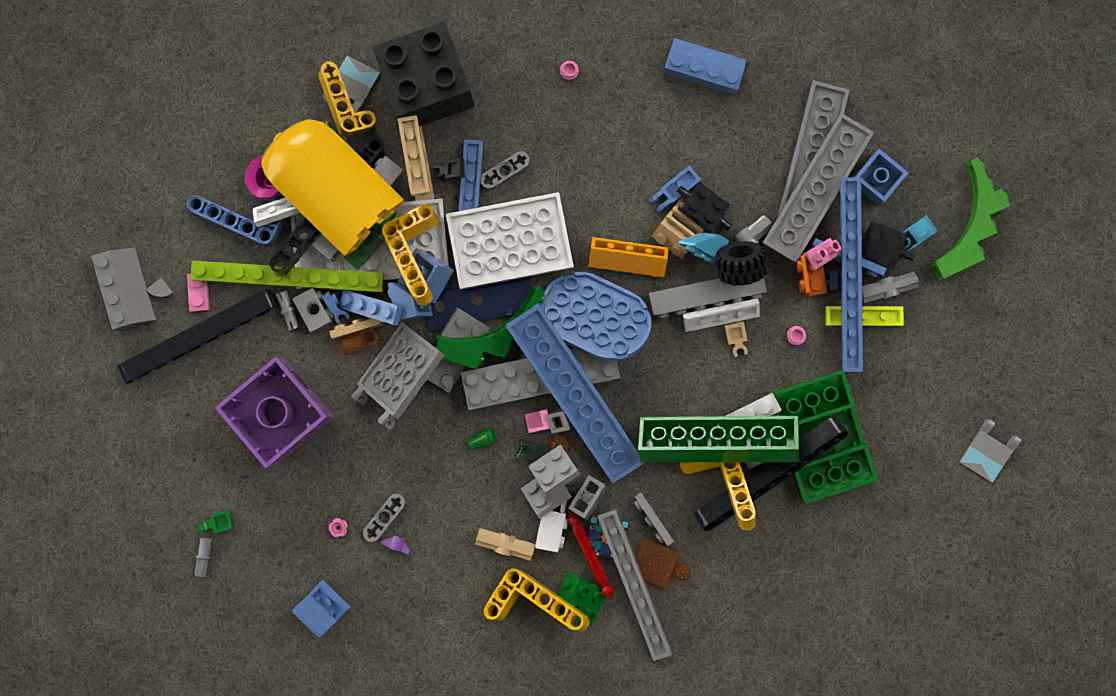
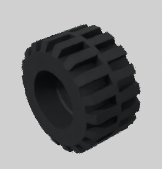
[716,241,767,286]

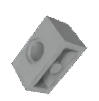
[293,288,334,334]

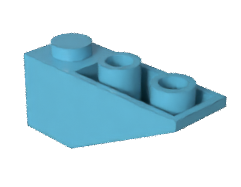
[902,215,938,251]
[679,233,729,264]

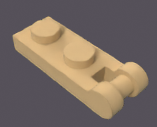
[329,318,384,340]

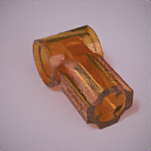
[341,328,381,354]

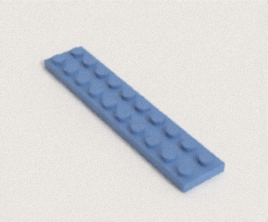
[506,303,645,484]

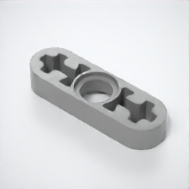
[480,151,530,190]
[363,494,406,542]

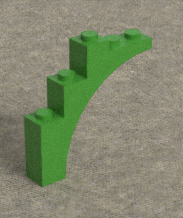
[930,158,1010,280]

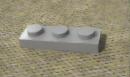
[634,492,674,546]

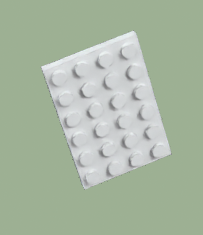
[446,192,574,290]

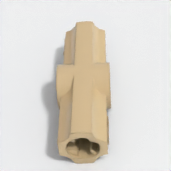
[475,528,535,561]

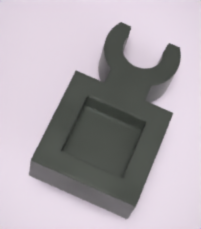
[434,157,465,181]

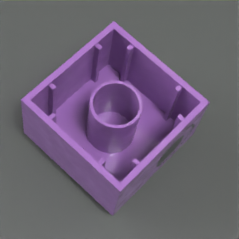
[215,356,335,469]

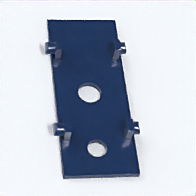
[425,277,532,332]

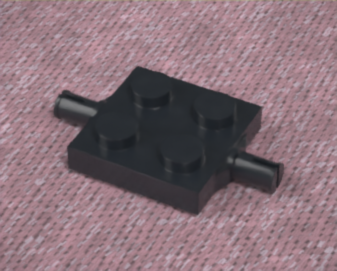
[676,182,732,233]
[862,221,915,271]

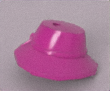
[245,155,280,199]

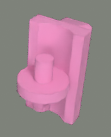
[804,238,841,270]

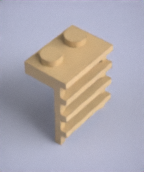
[652,197,704,259]

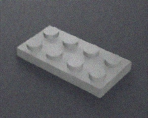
[428,308,490,393]

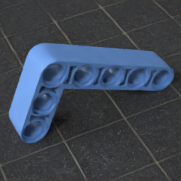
[186,193,287,246]

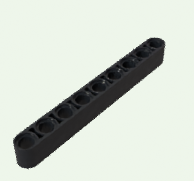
[269,137,385,277]
[117,289,278,384]
[694,416,848,532]

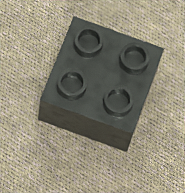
[372,21,475,126]

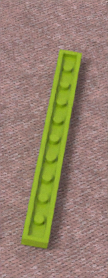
[190,261,384,293]

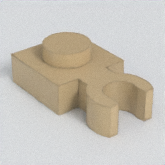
[724,321,748,357]

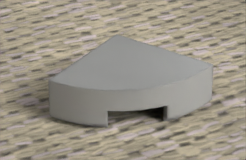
[146,278,174,297]

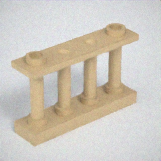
[398,115,435,201]

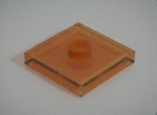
[636,537,680,588]

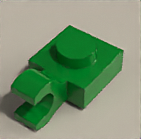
[197,510,234,534]

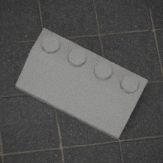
[91,248,156,331]

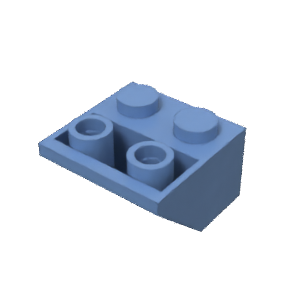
[388,282,433,322]

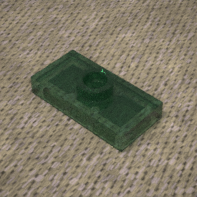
[343,229,384,271]

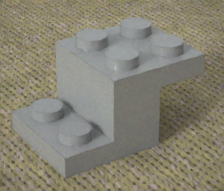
[521,444,580,519]

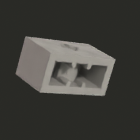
[568,475,608,520]

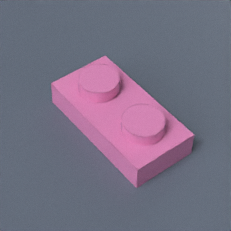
[187,273,210,312]

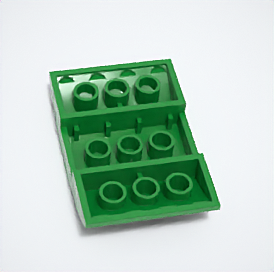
[769,369,878,504]

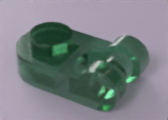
[515,438,550,462]

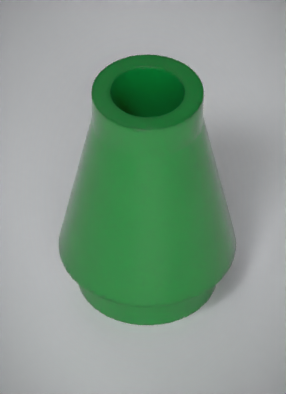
[467,428,497,450]

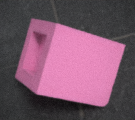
[525,409,550,433]

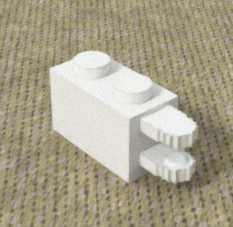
[535,501,568,552]

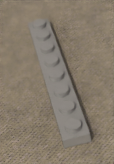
[597,509,672,661]

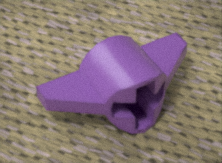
[381,536,410,555]

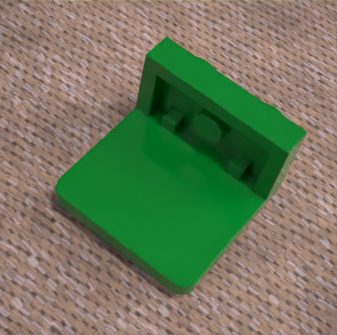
[557,571,607,625]

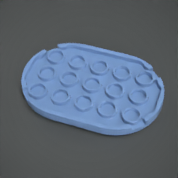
[540,272,651,361]

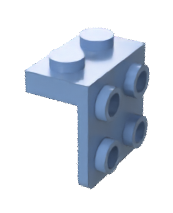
[292,580,350,637]

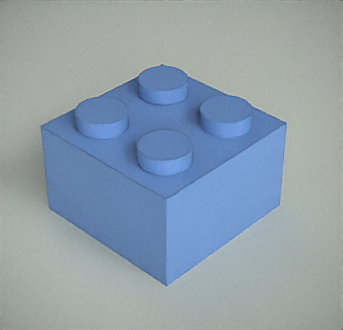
[854,149,909,206]

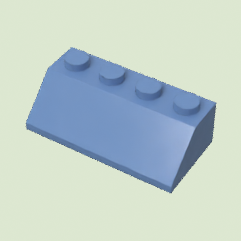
[663,38,746,96]

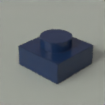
[826,271,838,292]

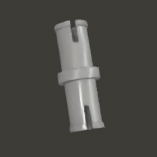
[276,291,301,331]

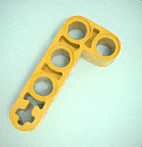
[318,61,376,137]

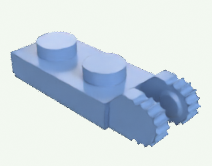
[649,165,701,212]

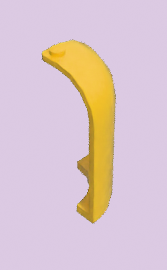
[261,119,404,256]

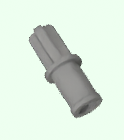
[194,538,213,577]

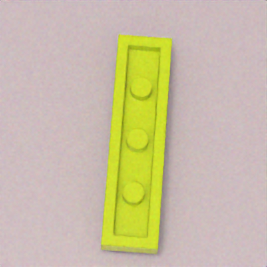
[825,306,904,326]

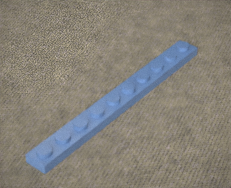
[840,177,863,372]

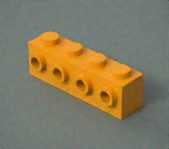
[588,237,668,277]

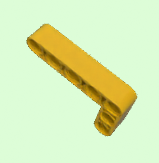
[382,204,438,306]
[679,462,756,531]
[484,569,589,631]

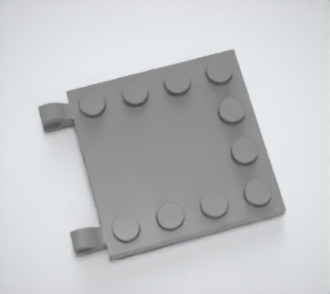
[351,322,444,430]

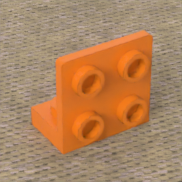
[795,255,827,297]

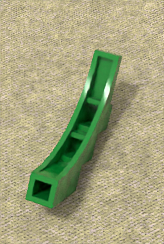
[433,286,545,369]

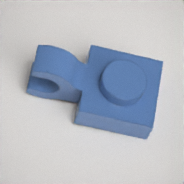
[322,290,349,324]

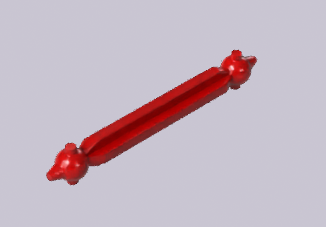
[567,510,614,600]

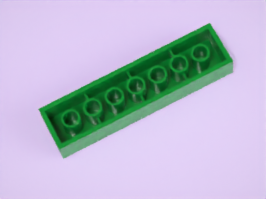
[638,416,799,462]

